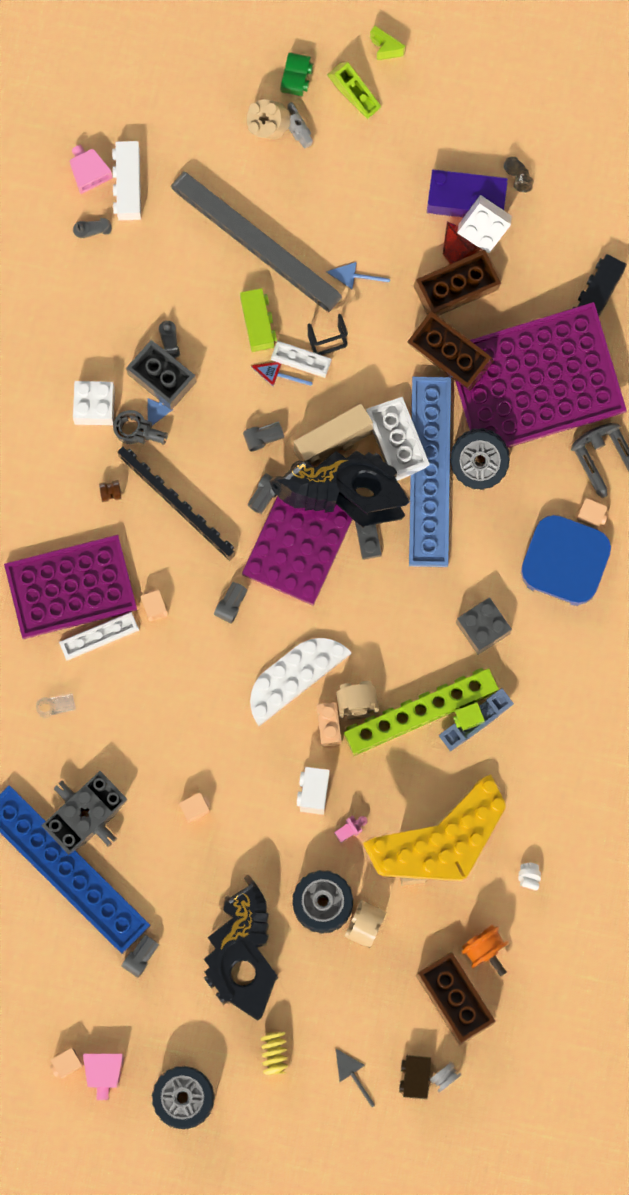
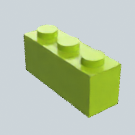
[240,288,277,352]

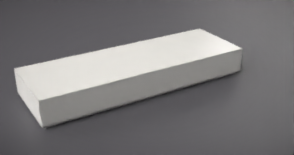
[271,341,332,378]

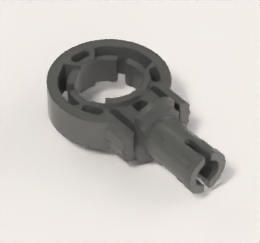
[113,410,168,445]

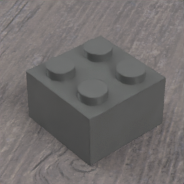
[456,597,512,655]

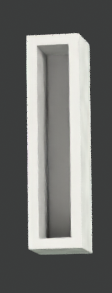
[112,141,141,220]

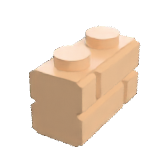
[317,702,341,747]

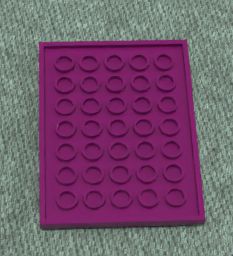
[455,302,627,457]

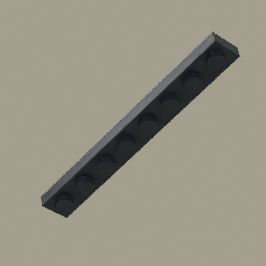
[117,447,235,561]

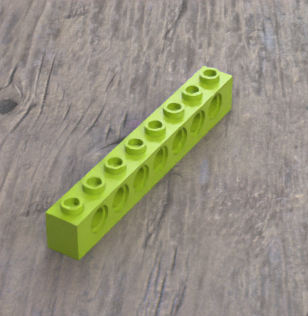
[344,668,499,756]

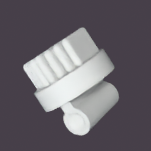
[518,862,541,891]

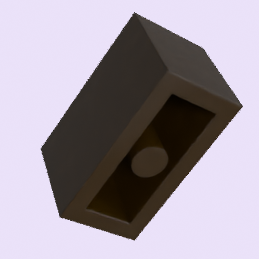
[399,1055,431,1099]

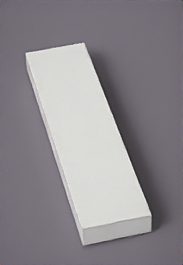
[59,612,139,661]

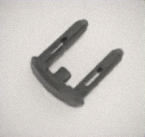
[571,423,629,498]

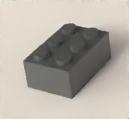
[126,340,196,410]

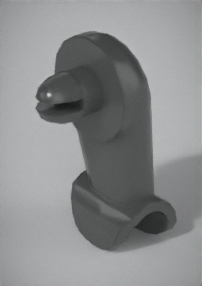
[73,218,112,238]
[159,321,180,358]

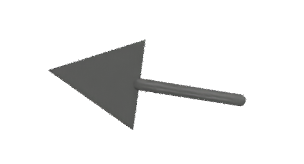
[335,1048,375,1107]

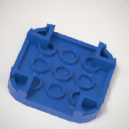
[521,515,611,606]

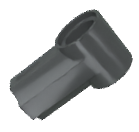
[243,421,284,451]
[247,473,276,515]
[214,582,248,624]
[121,935,159,978]

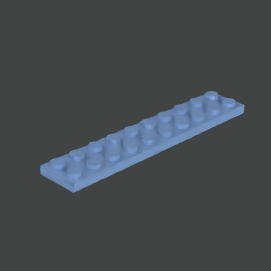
[409,377,451,567]

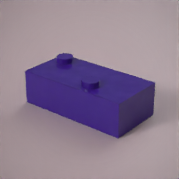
[427,169,508,217]

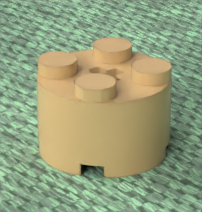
[247,99,291,139]
[336,681,379,720]
[344,900,387,948]

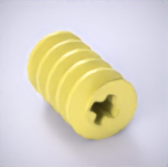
[261,1032,288,1075]

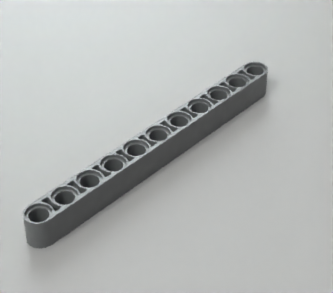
[171,172,342,312]

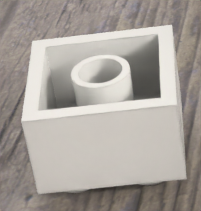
[457,195,512,254]
[73,381,115,426]
[297,767,329,815]

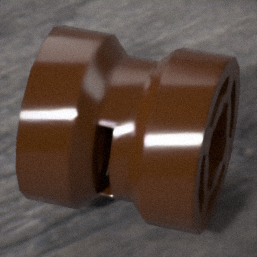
[99,480,121,502]

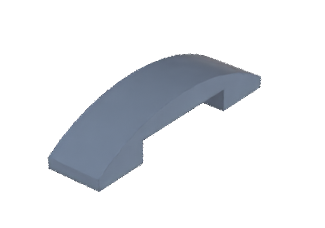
[438,688,514,752]

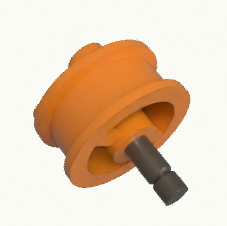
[461,925,509,977]

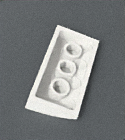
[366,397,429,481]

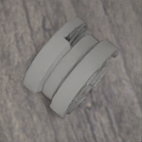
[429,1062,462,1092]

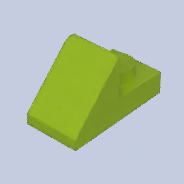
[370,26,405,60]

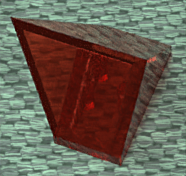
[442,222,481,264]

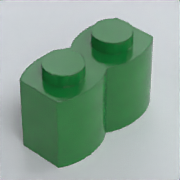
[281,52,314,97]

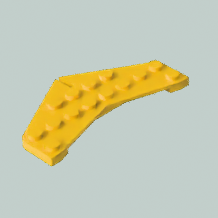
[363,774,506,881]

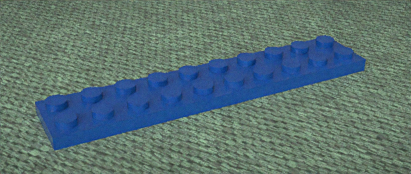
[0,785,151,954]

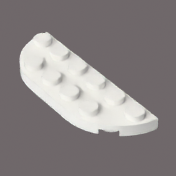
[250,638,351,726]

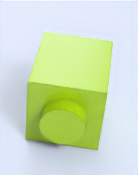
[453,702,485,731]

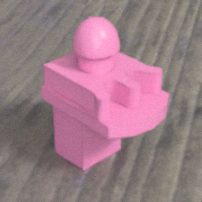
[334,816,367,843]

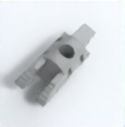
[287,102,313,149]

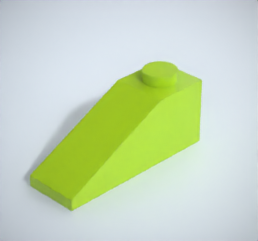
[327,62,382,119]

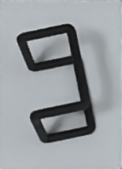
[307,314,348,355]

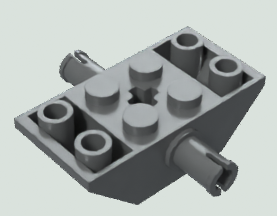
[41,771,128,855]

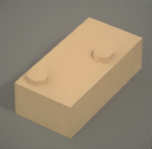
[293,404,373,466]

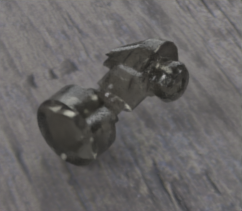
[504,157,534,192]

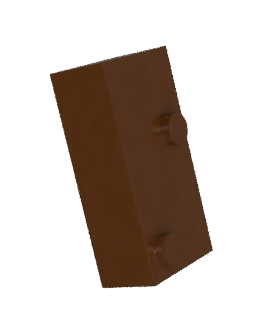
[413,250,501,316]
[407,312,494,391]
[416,952,496,1046]

